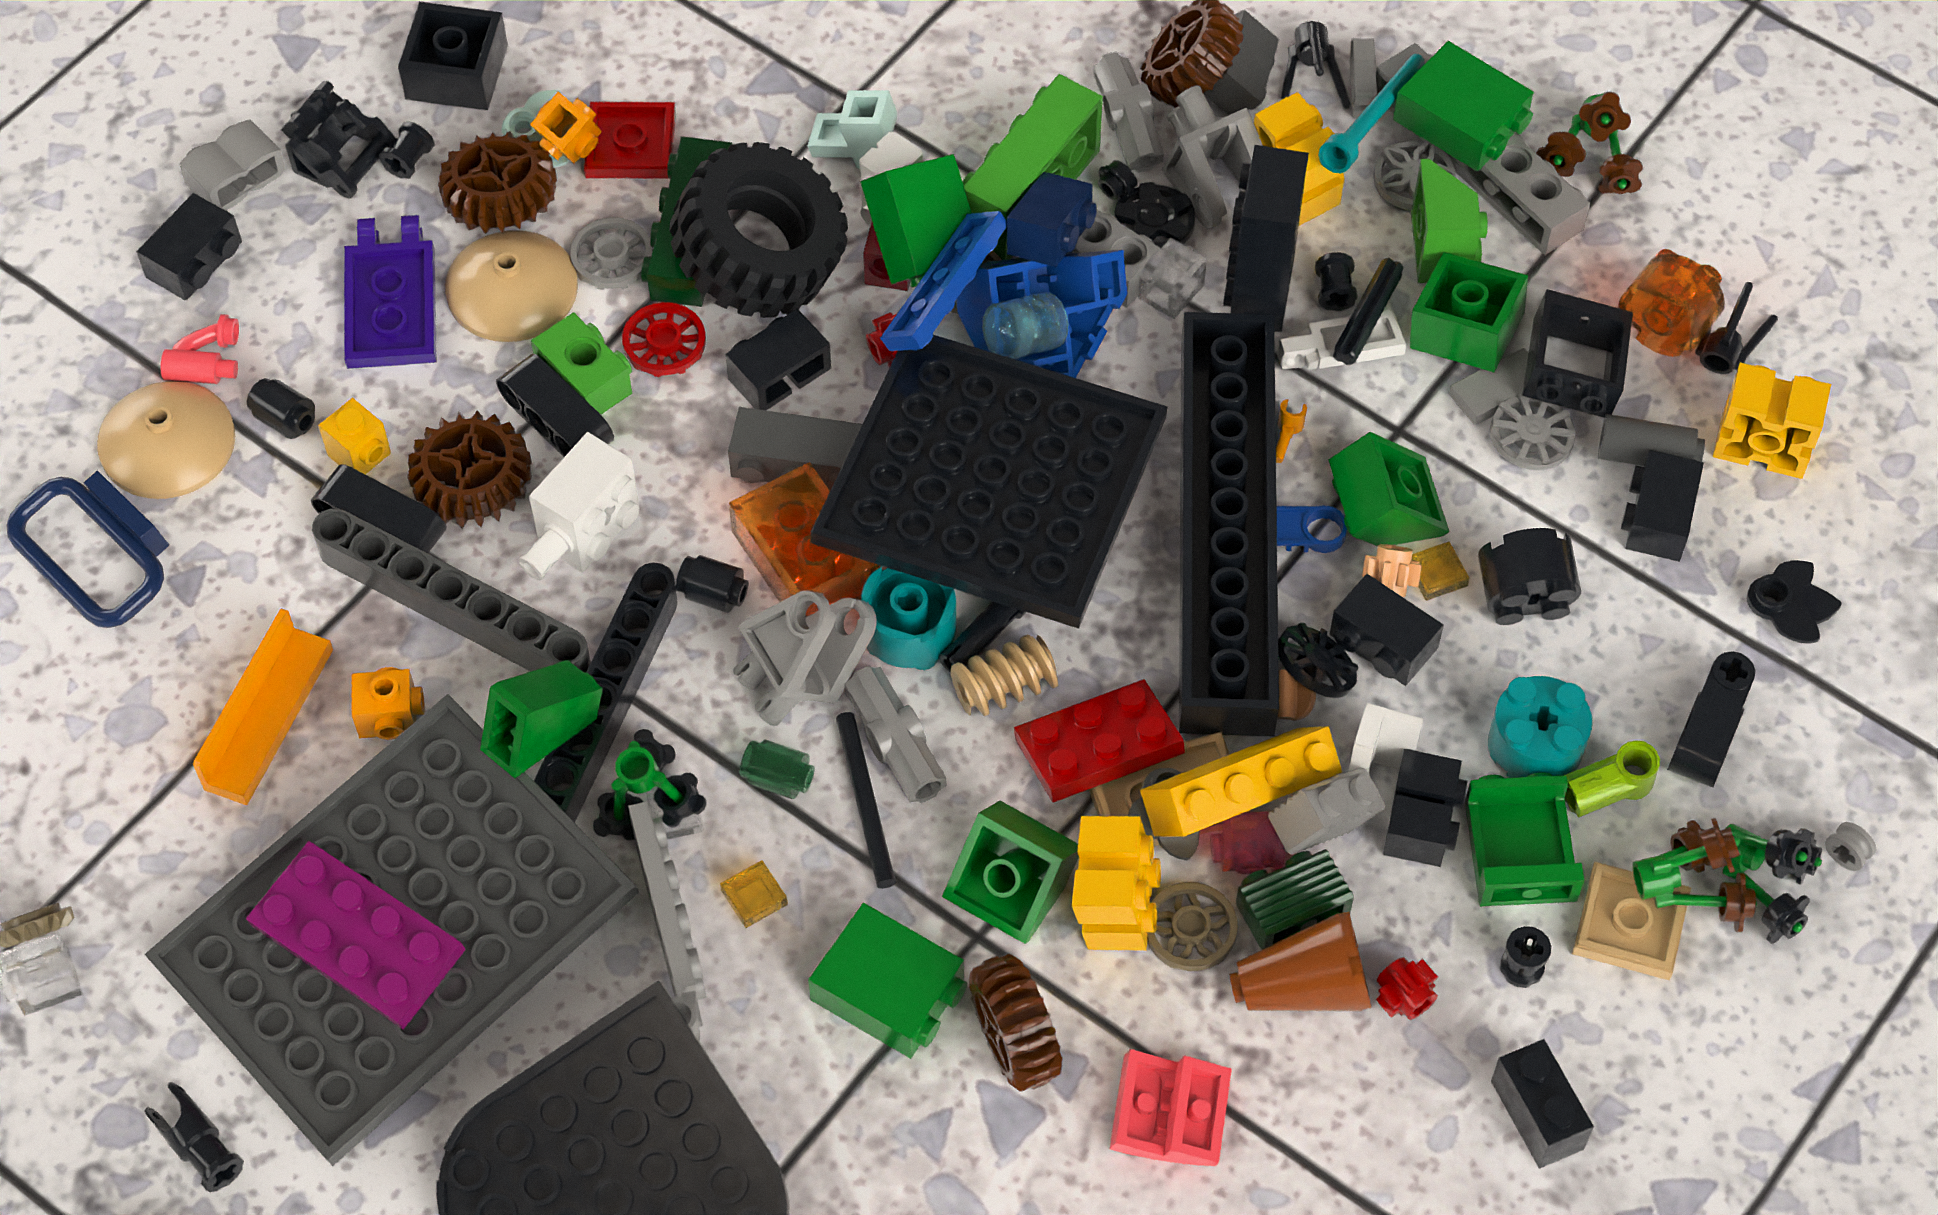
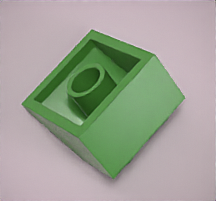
[1411,159,1488,283]

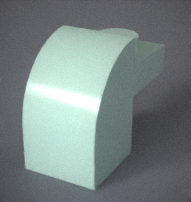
[807,90,897,169]

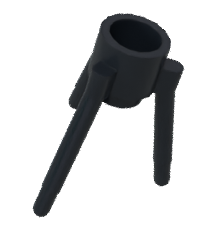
[1281,21,1351,109]
[1695,282,1778,374]

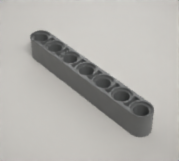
[312,509,591,673]

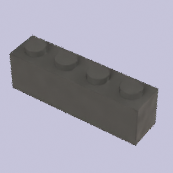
[728,407,862,491]

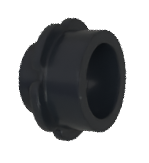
[1098,160,1138,200]

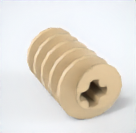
[950,635,1058,717]

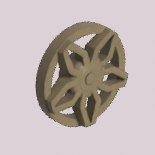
[1147,882,1238,971]

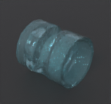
[982,292,1069,359]

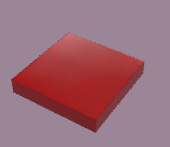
[584,102,676,179]

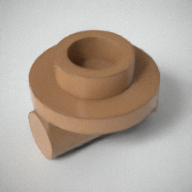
[1277,670,1316,721]

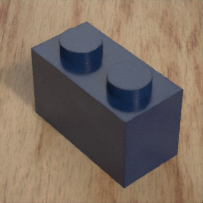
[1007,172,1097,267]

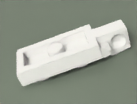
[1277,309,1406,369]

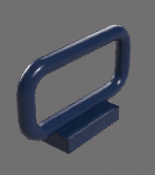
[6,470,169,628]

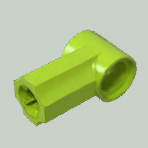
[1564,740,1660,818]

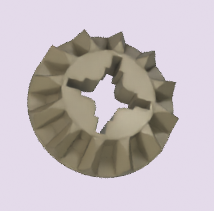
[0,902,75,948]

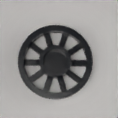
[1278,623,1358,698]

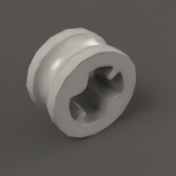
[1825,822,1876,871]

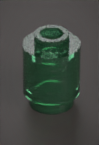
[739,739,815,799]

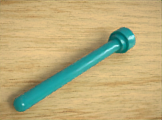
[1319,54,1425,173]

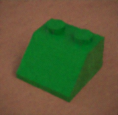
[1328,432,1450,546]
[942,801,1079,944]

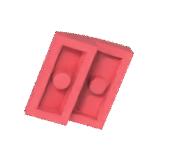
[1109,1049,1232,1166]

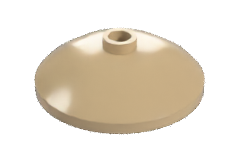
[445,230,578,342]
[97,381,235,499]

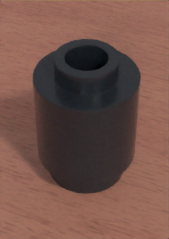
[247,378,315,439]
[676,555,749,613]

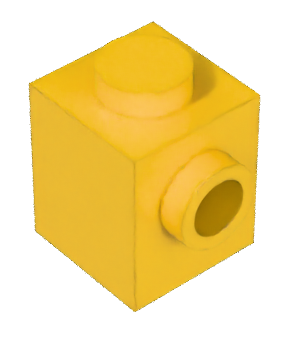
[318,397,391,475]

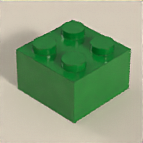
[1410,252,1528,372]

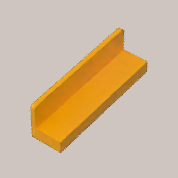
[193,608,333,805]

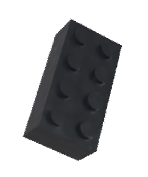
[1223,145,1309,333]

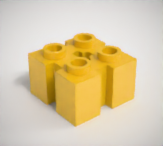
[1254,92,1345,226]
[1712,362,1831,479]
[1072,816,1161,951]

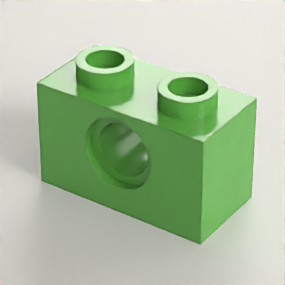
[531,312,632,414]

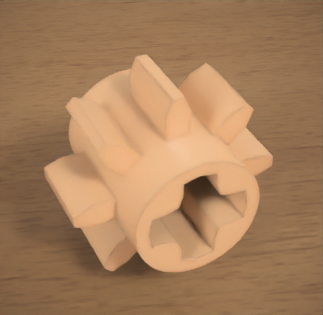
[1362,544,1422,597]

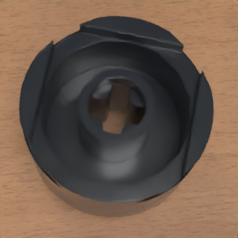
[1478,528,1581,625]

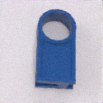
[1277,505,1347,553]

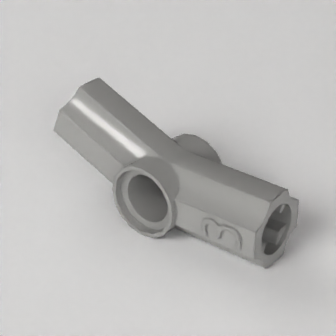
[1093,52,1164,173]

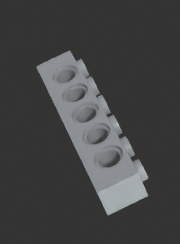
[1376,43,1590,255]

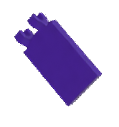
[344,215,437,369]

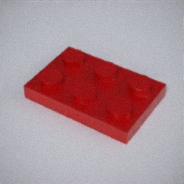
[1014,679,1185,803]

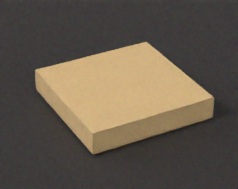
[1572,861,1691,981]

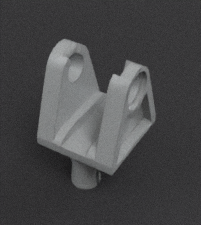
[1162,86,1263,229]
[733,590,877,726]

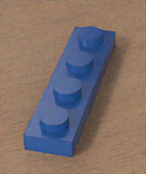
[880,211,1007,351]

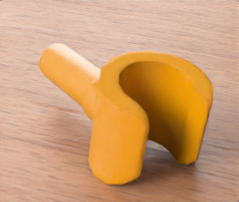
[1276,399,1307,463]

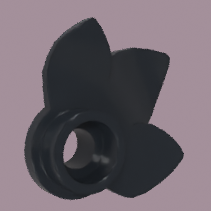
[1747,560,1842,644]

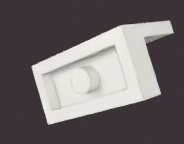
[1348,703,1424,774]

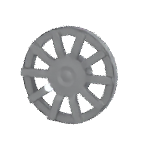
[570,218,653,290]
[1490,394,1576,470]

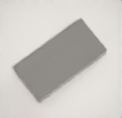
[1449,348,1528,425]

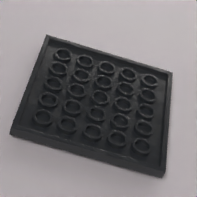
[811,334,1168,629]

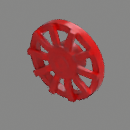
[622,302,706,377]

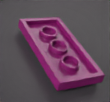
[246,841,466,1030]

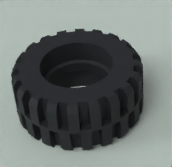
[670,142,848,318]

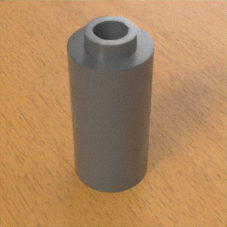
[1598,414,1705,466]

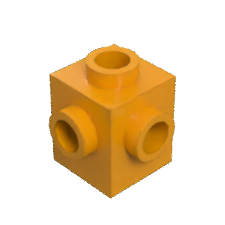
[530,92,602,164]
[352,667,425,740]

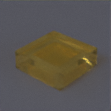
[1411,541,1470,601]
[720,860,788,928]

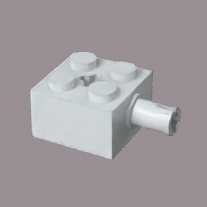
[519,432,640,580]

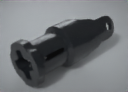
[144,1082,244,1192]

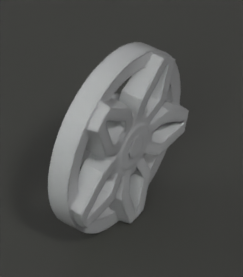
[1374,140,1456,211]

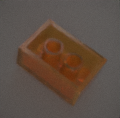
[729,462,880,617]

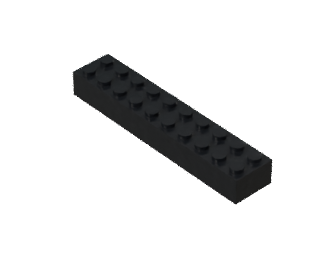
[1179,312,1279,737]

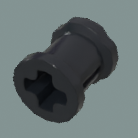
[379,121,435,179]
[1315,252,1358,311]
[1500,926,1551,988]

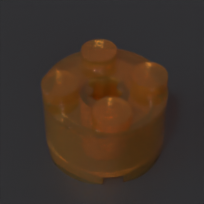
[1618,249,1725,357]

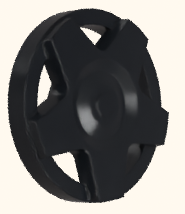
[1114,182,1195,254]

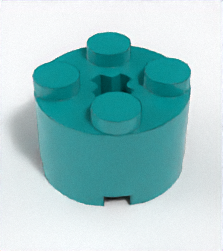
[861,567,956,670]
[1488,676,1592,778]

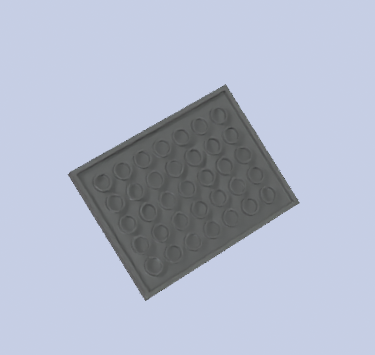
[144,694,639,1166]

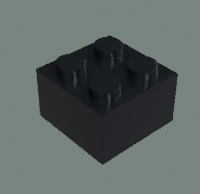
[398,2,508,110]

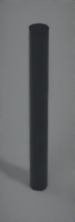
[836,712,896,889]

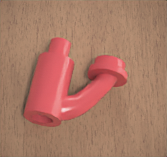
[161,314,239,384]

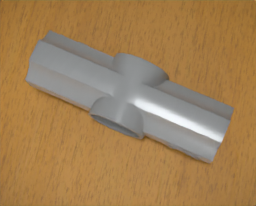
[845,666,947,803]

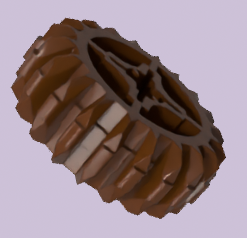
[1141,0,1244,108]
[438,131,557,234]
[407,410,532,529]
[969,953,1063,1092]

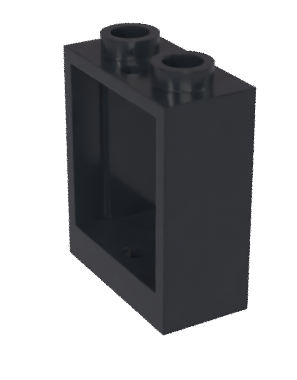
[1522,289,1633,418]

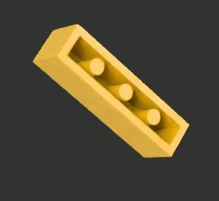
[1140,726,1342,837]

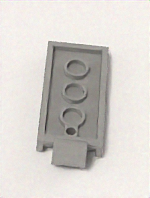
[628,801,707,1041]

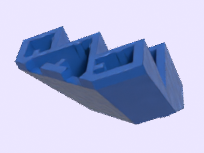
[956,250,1128,378]

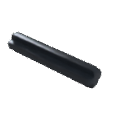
[1333,258,1404,366]

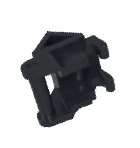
[281,81,396,199]

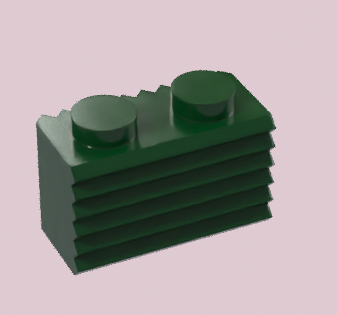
[1236,849,1354,950]

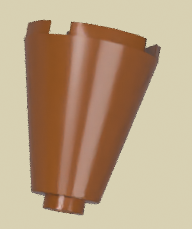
[1229,912,1372,1011]

